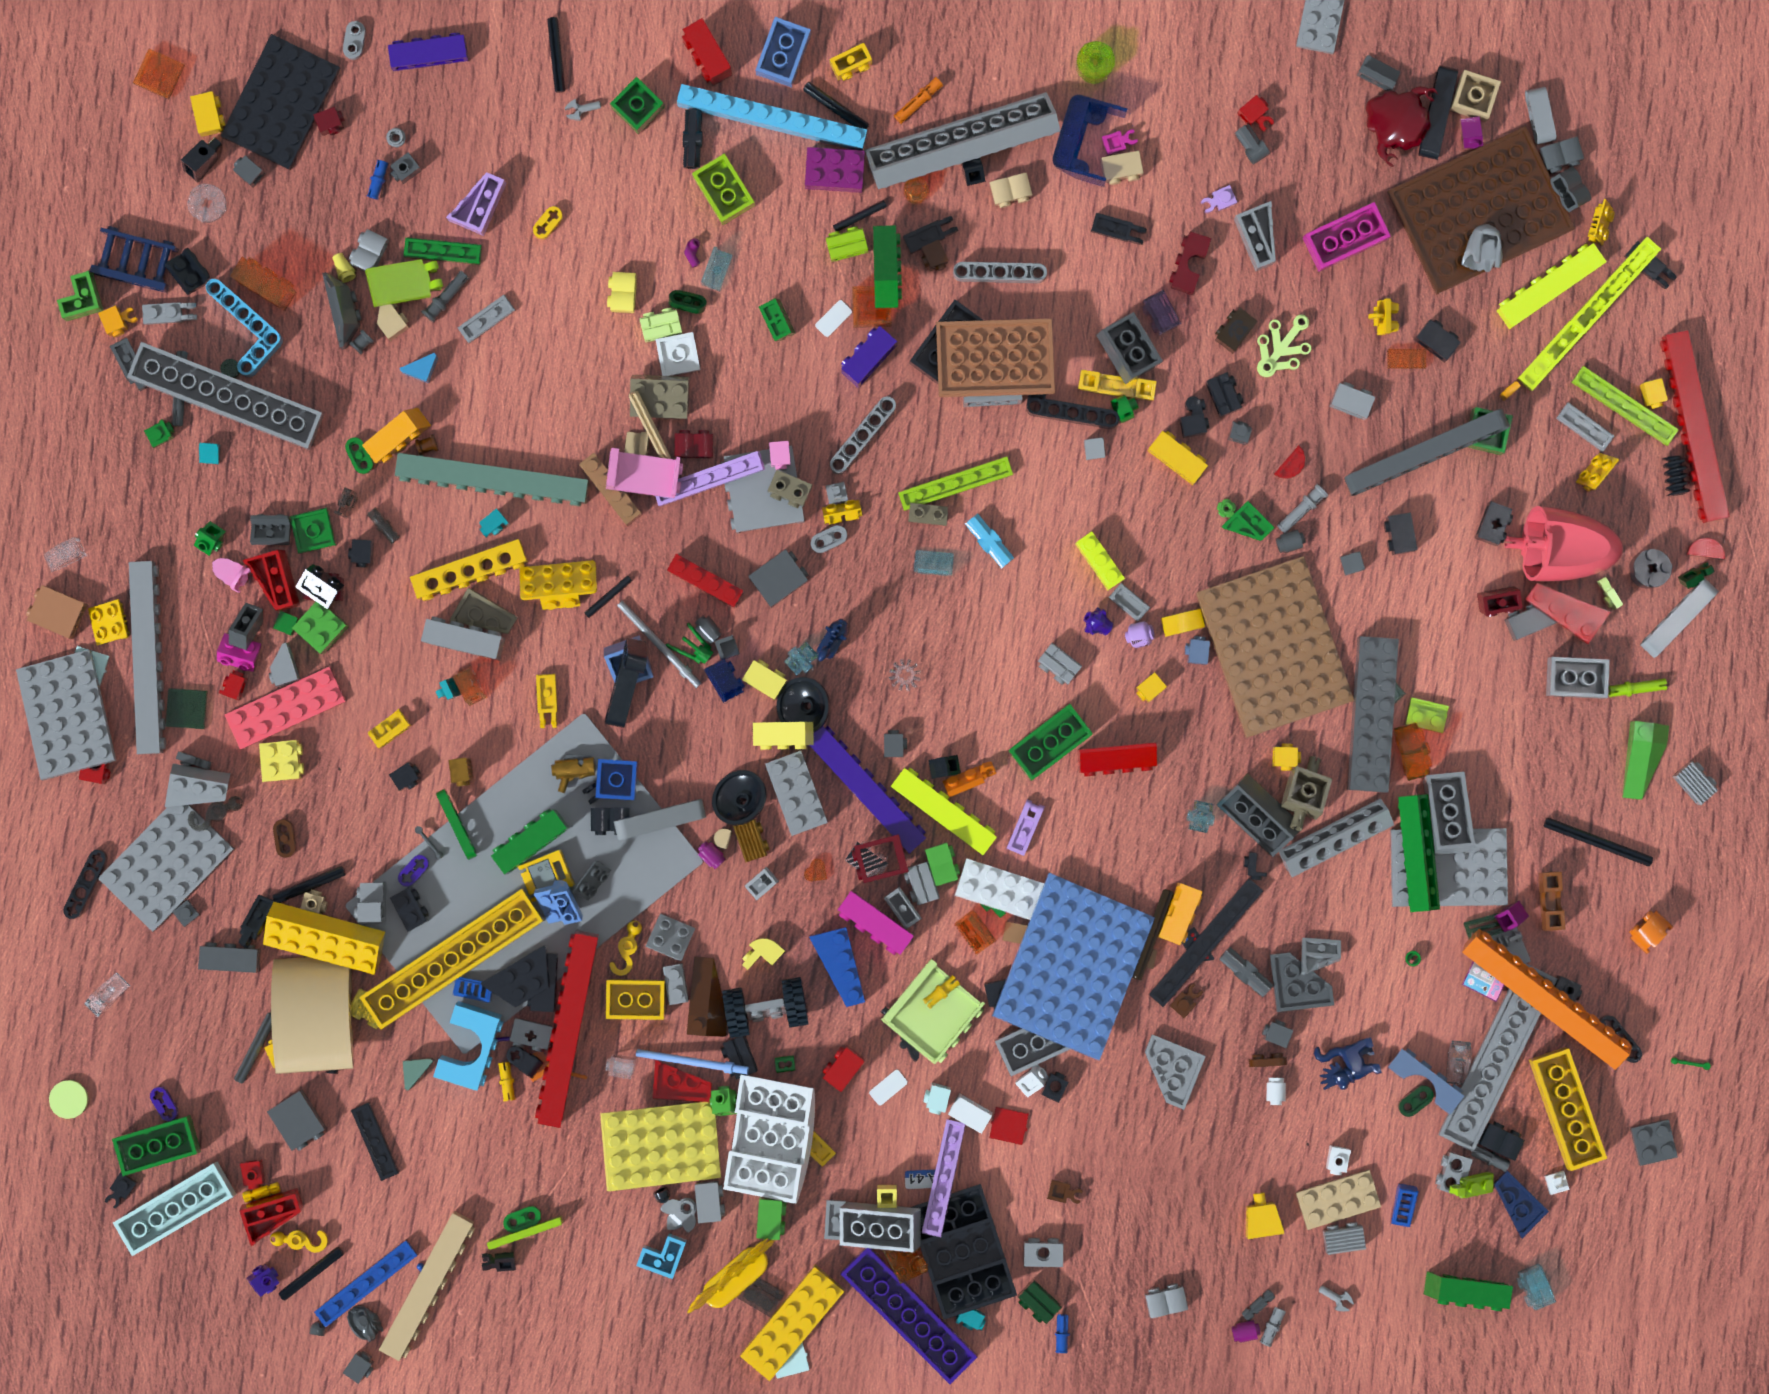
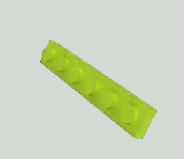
[1571,366,1679,446]
[898,457,1013,511]

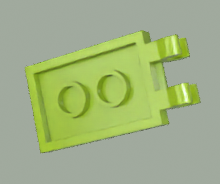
[365,259,443,307]

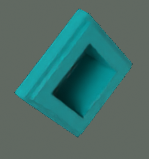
[199,443,221,464]

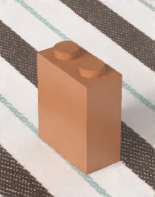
[26,585,88,639]

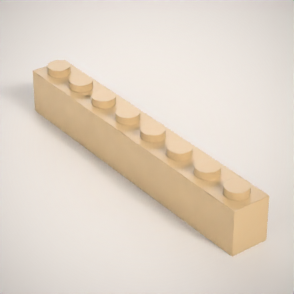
[379,1211,475,1361]

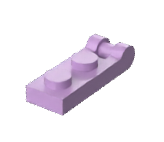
[1006,799,1045,856]

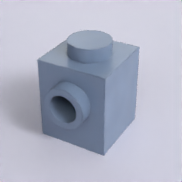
[1185,636,1210,665]

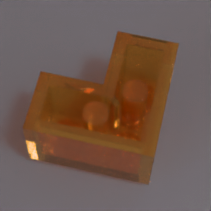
[1394,723,1432,781]

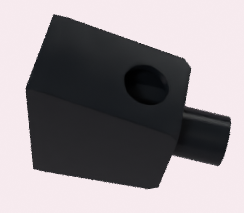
[181,137,222,183]

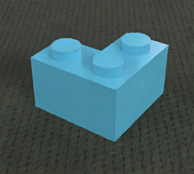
[636,1234,687,1279]

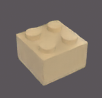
[1450,70,1501,122]

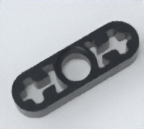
[1599,1015,1642,1063]

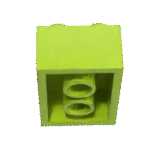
[692,153,755,225]

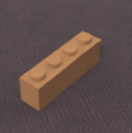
[579,453,642,527]

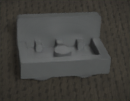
[250,514,291,545]

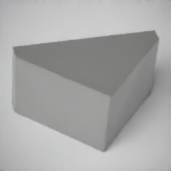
[745,867,779,900]

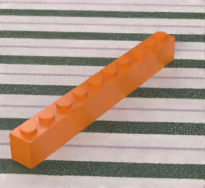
[1462,929,1632,1070]

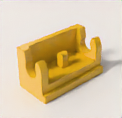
[368,709,411,749]

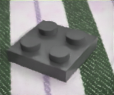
[1630,1119,1678,1166]

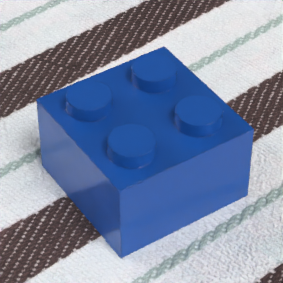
[595,759,638,800]

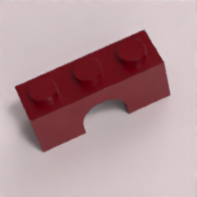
[1169,231,1212,295]

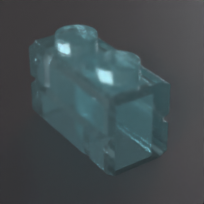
[1517,1264,1556,1310]

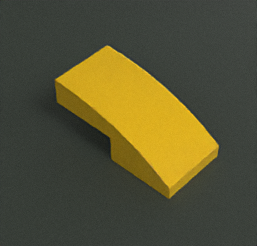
[1161,609,1205,637]

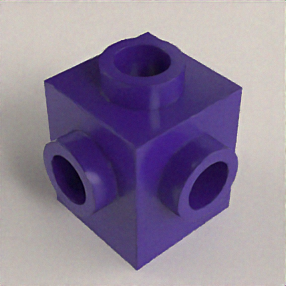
[246,1264,279,1297]

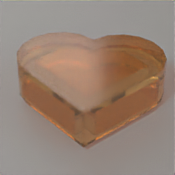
[804,858,827,882]

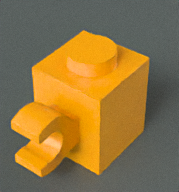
[98,305,138,337]

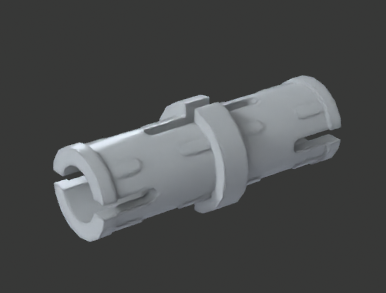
[1260,1307,1286,1347]

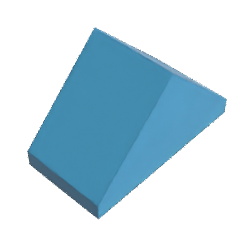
[400,353,438,384]

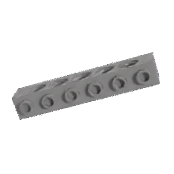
[1278,798,1394,877]

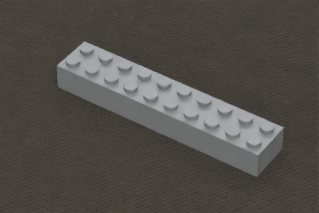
[865,92,1060,189]
[127,342,324,450]

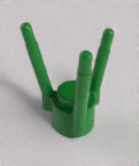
[665,623,714,664]

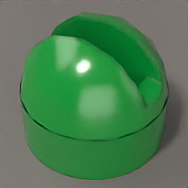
[1405,951,1421,967]

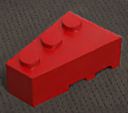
[243,550,300,611]
[239,1188,303,1246]

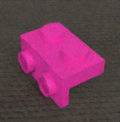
[217,633,261,672]

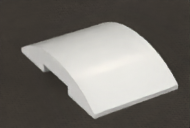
[723,1074,815,1204]

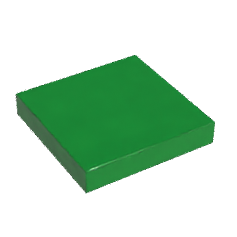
[290,508,336,554]

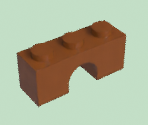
[1538,871,1566,931]

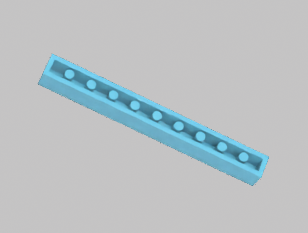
[677,84,867,151]

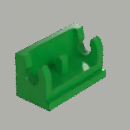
[759,298,796,341]

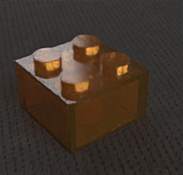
[852,286,892,328]

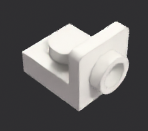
[1015,1064,1048,1097]

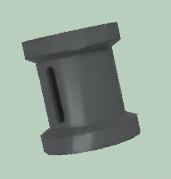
[349,330,375,355]

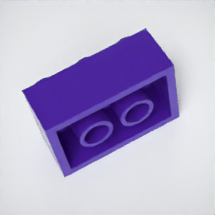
[841,326,897,388]

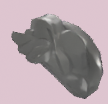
[347,1305,383,1342]

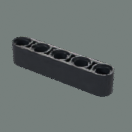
[1418,65,1458,160]

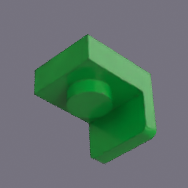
[144,419,175,448]

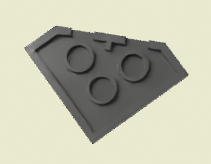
[1269,952,1334,1012]

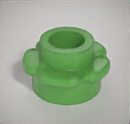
[1217,499,1236,518]

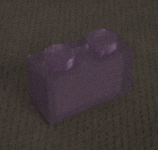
[1141,290,1181,336]

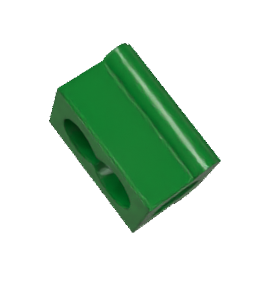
[775,1055,796,1073]

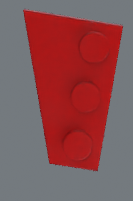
[652,1060,712,1102]

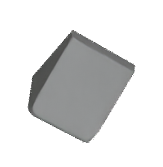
[1084,437,1105,460]

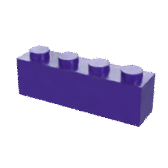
[388,33,469,71]

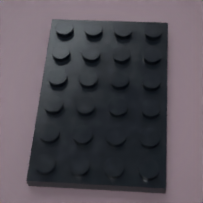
[221,34,341,170]

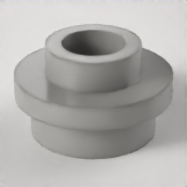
[386,128,406,147]

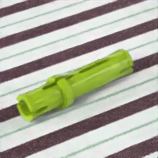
[1608,678,1667,698]

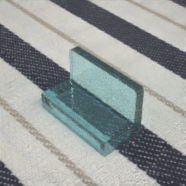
[701,246,733,292]
[914,550,954,576]

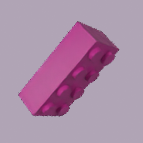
[1303,202,1391,272]
[837,890,914,955]

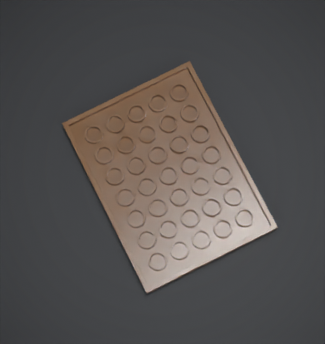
[1196,556,1354,738]

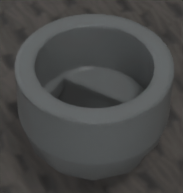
[309,1322,325,1336]

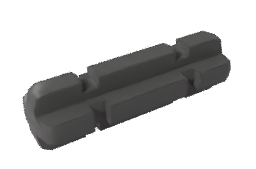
[1242,1289,1275,1321]

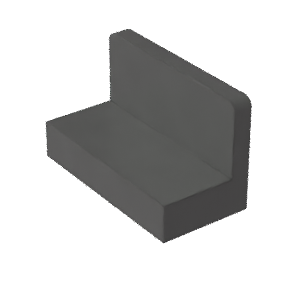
[1357,55,1400,91]

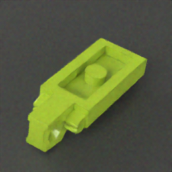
[1449,1172,1494,1198]

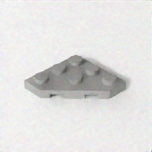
[1145,1034,1206,1110]

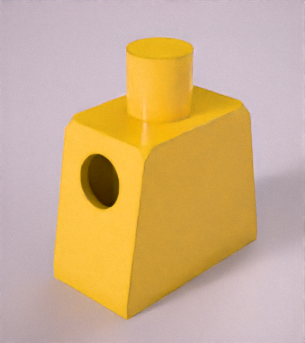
[1246,1192,1284,1239]

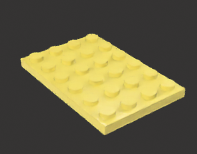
[600,1102,721,1191]

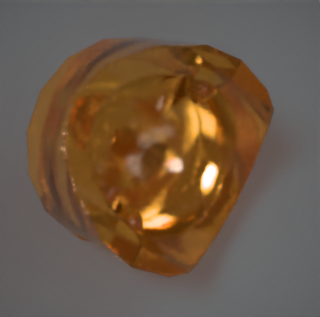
[903,177,929,204]

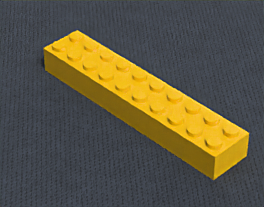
[359,889,544,1029]

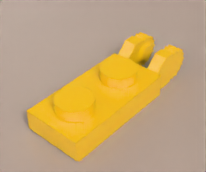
[536,674,558,729]

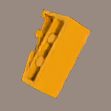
[362,408,431,463]

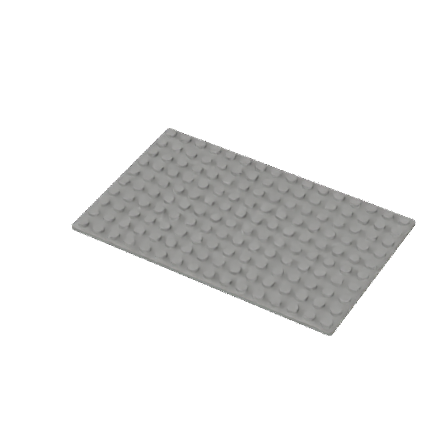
[346,714,703,1054]

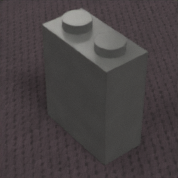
[748,549,809,608]
[267,1089,327,1151]

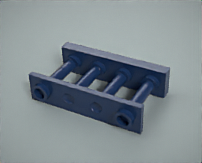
[89,226,179,293]

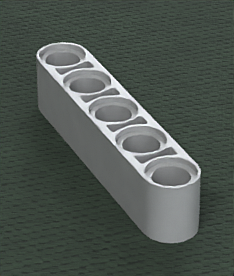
[953,262,1047,283]
[830,396,896,474]
[1640,578,1719,658]
[614,799,706,840]

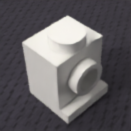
[1326,1145,1351,1175]

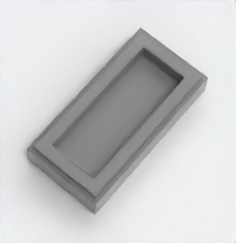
[1108,583,1150,622]

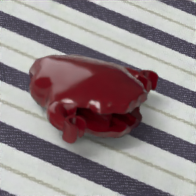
[1366,86,1438,167]

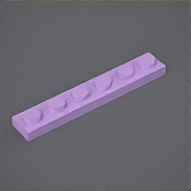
[655,451,765,506]
[922,1120,966,1237]

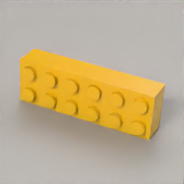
[263,902,385,975]
[1528,1047,1607,1171]
[740,1264,844,1381]

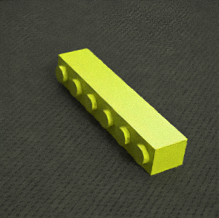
[1497,243,1607,329]
[891,767,997,855]

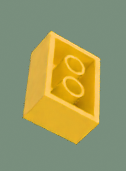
[606,979,666,1020]

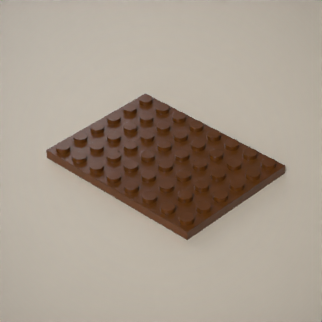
[1387,126,1575,295]

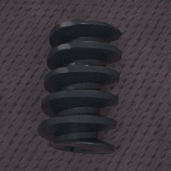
[1662,456,1691,496]

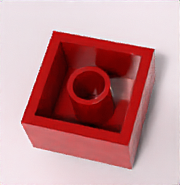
[822,1045,865,1092]

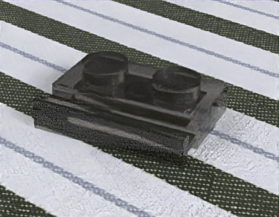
[334,487,358,519]
[738,1277,785,1318]

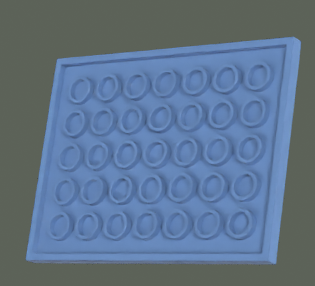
[992,873,1155,1060]

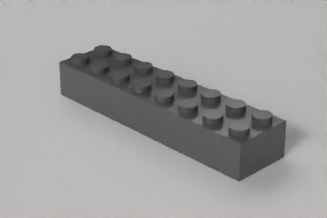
[1347,636,1399,793]

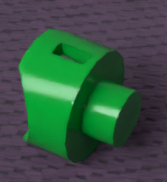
[1111,395,1139,423]

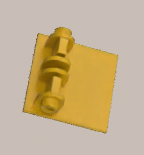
[1587,199,1615,246]
[1576,453,1619,492]
[88,599,130,646]

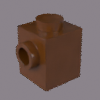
[921,240,948,272]

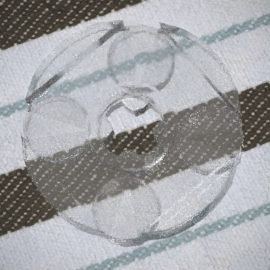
[187,184,227,223]

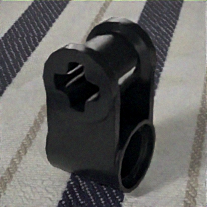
[506,1046,544,1079]

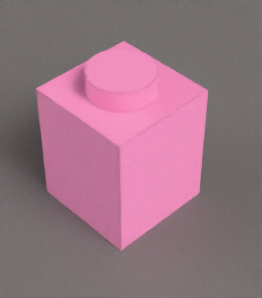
[769,441,791,470]

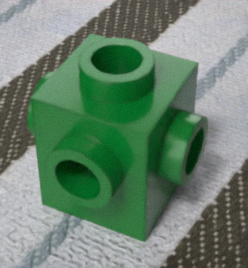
[194,521,226,556]

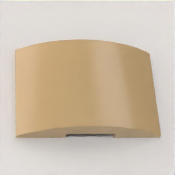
[271,957,354,1074]

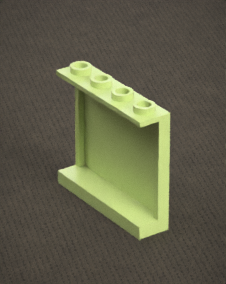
[881,959,985,1064]

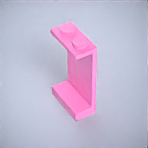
[606,448,683,498]

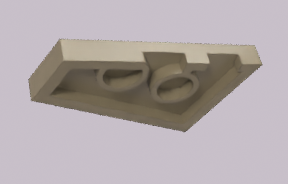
[449,588,518,634]

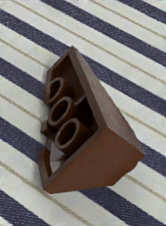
[687,957,727,1037]

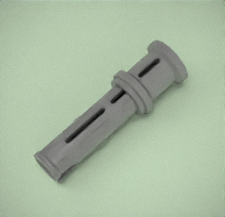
[1277,484,1328,534]

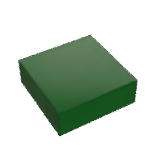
[273,611,299,636]

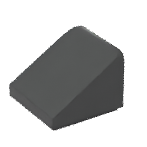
[1340,551,1365,576]

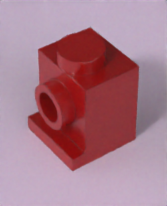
[219,670,248,701]
[240,1159,265,1189]

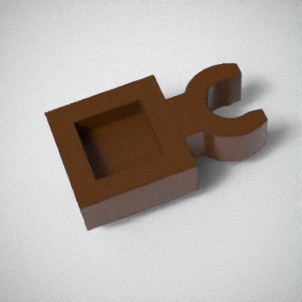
[1169,983,1203,1018]
[1047,1179,1083,1204]

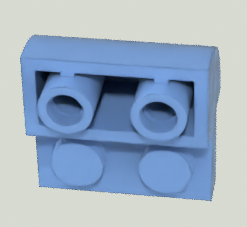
[534,880,583,925]

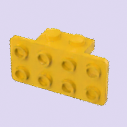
[519,560,597,610]

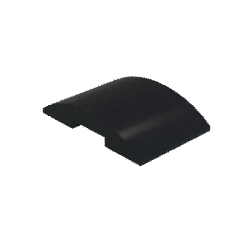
[911,1184,1017,1320]

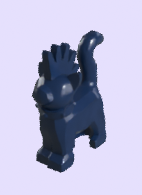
[815,619,848,661]
[1314,1037,1382,1090]

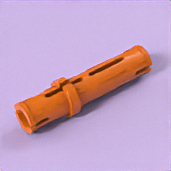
[893,77,944,125]

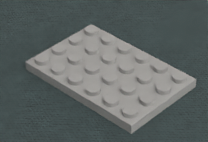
[16,650,116,781]
[98,805,234,932]
[1390,828,1508,907]

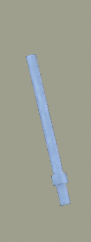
[636,1049,749,1074]

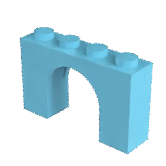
[433,1001,504,1091]

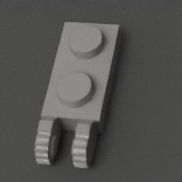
[142,302,197,325]

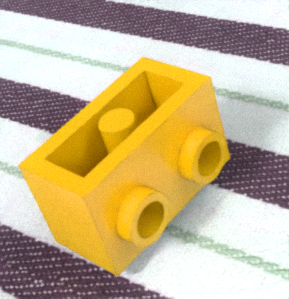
[830,43,872,81]

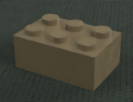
[630,374,690,419]

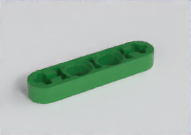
[436,789,477,860]

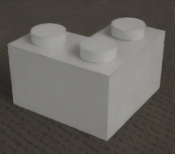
[354,882,386,922]

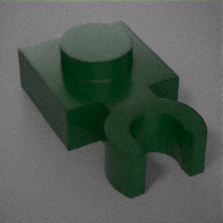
[1678,562,1715,589]

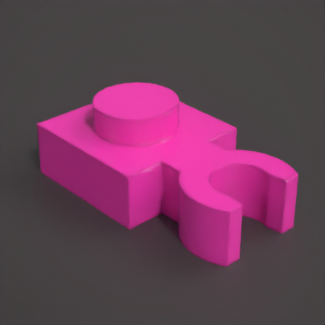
[1102,130,1138,156]

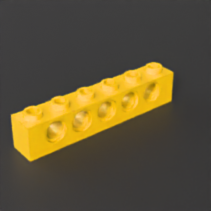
[410,539,528,602]

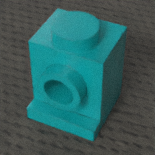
[479,508,510,538]
[955,1309,986,1330]

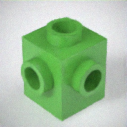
[710,1086,738,1116]

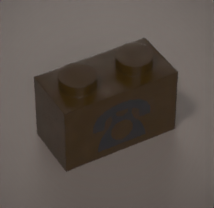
[1215,307,1258,354]

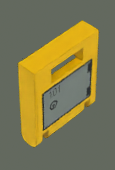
[518,849,575,902]

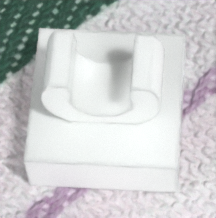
[1545,1170,1569,1195]

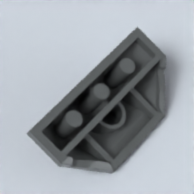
[322,272,362,350]

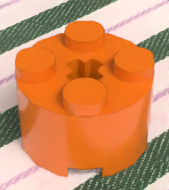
[1629,910,1673,954]

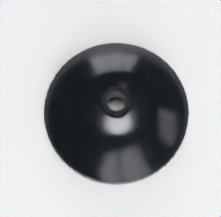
[776,677,830,733]
[712,770,766,826]

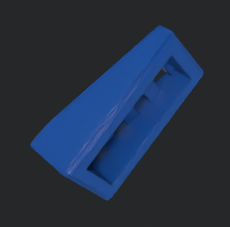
[453,977,492,1003]
[1391,1183,1419,1227]

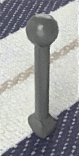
[415,826,443,859]

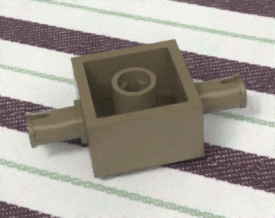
[1280,756,1332,831]

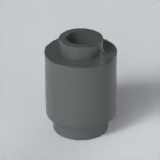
[1276,530,1305,553]
[694,616,722,644]

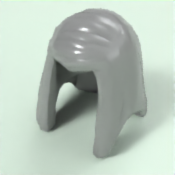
[1461,224,1503,272]

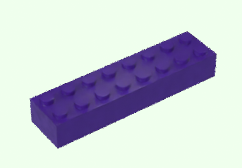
[841,1248,977,1384]

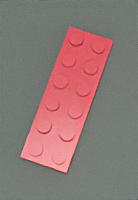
[225,667,346,750]

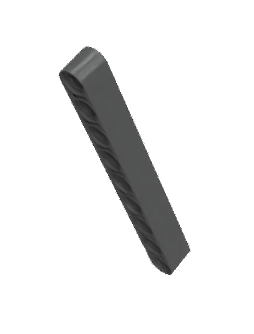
[1344,409,1510,496]

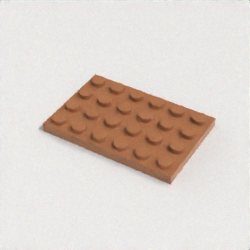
[936,319,1055,397]

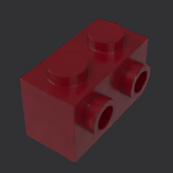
[1477,586,1523,617]

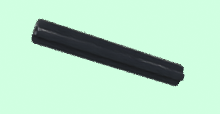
[547,17,565,93]
[803,82,869,129]
[272,866,346,903]
[279,1247,344,1301]

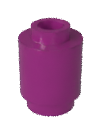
[697,841,725,869]
[1231,1320,1261,1343]

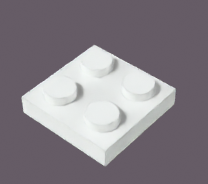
[656,332,700,376]

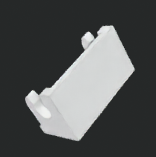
[948,1093,993,1134]

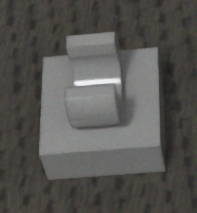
[826,482,848,504]

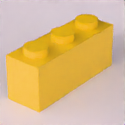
[1147,431,1208,485]

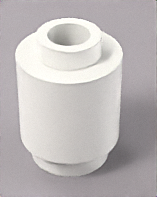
[1266,1078,1286,1105]

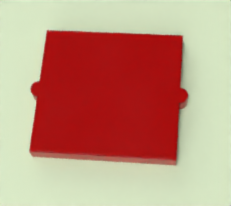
[989,1107,1029,1145]

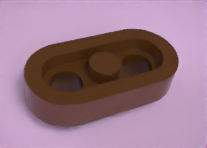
[273,819,296,858]
[1248,1053,1287,1067]

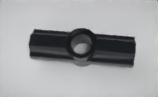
[683,109,703,169]

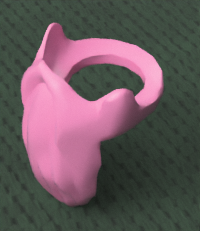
[212,558,251,593]

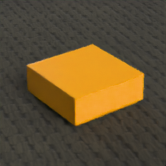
[1500,381,1521,401]

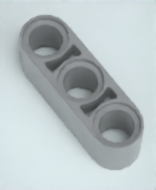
[1525,87,1556,144]

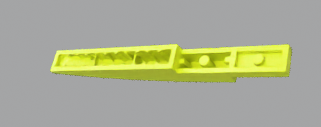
[1517,237,1661,391]

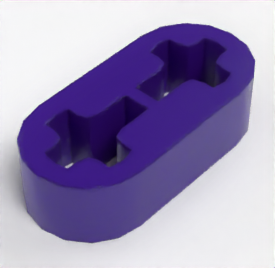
[398,855,429,887]
[150,1087,179,1121]

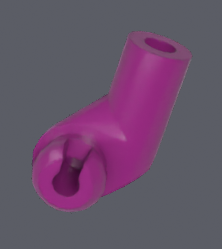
[684,238,700,268]

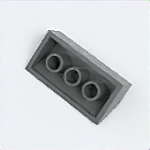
[1217,773,1299,857]

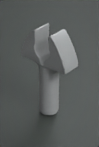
[565,99,601,121]
[1319,1285,1354,1311]

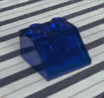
[704,659,745,704]

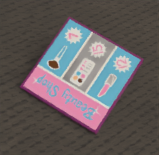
[1462,961,1504,1002]

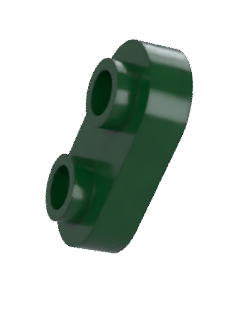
[668,290,707,314]
[1398,1085,1434,1117]

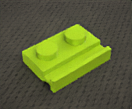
[1405,697,1449,733]

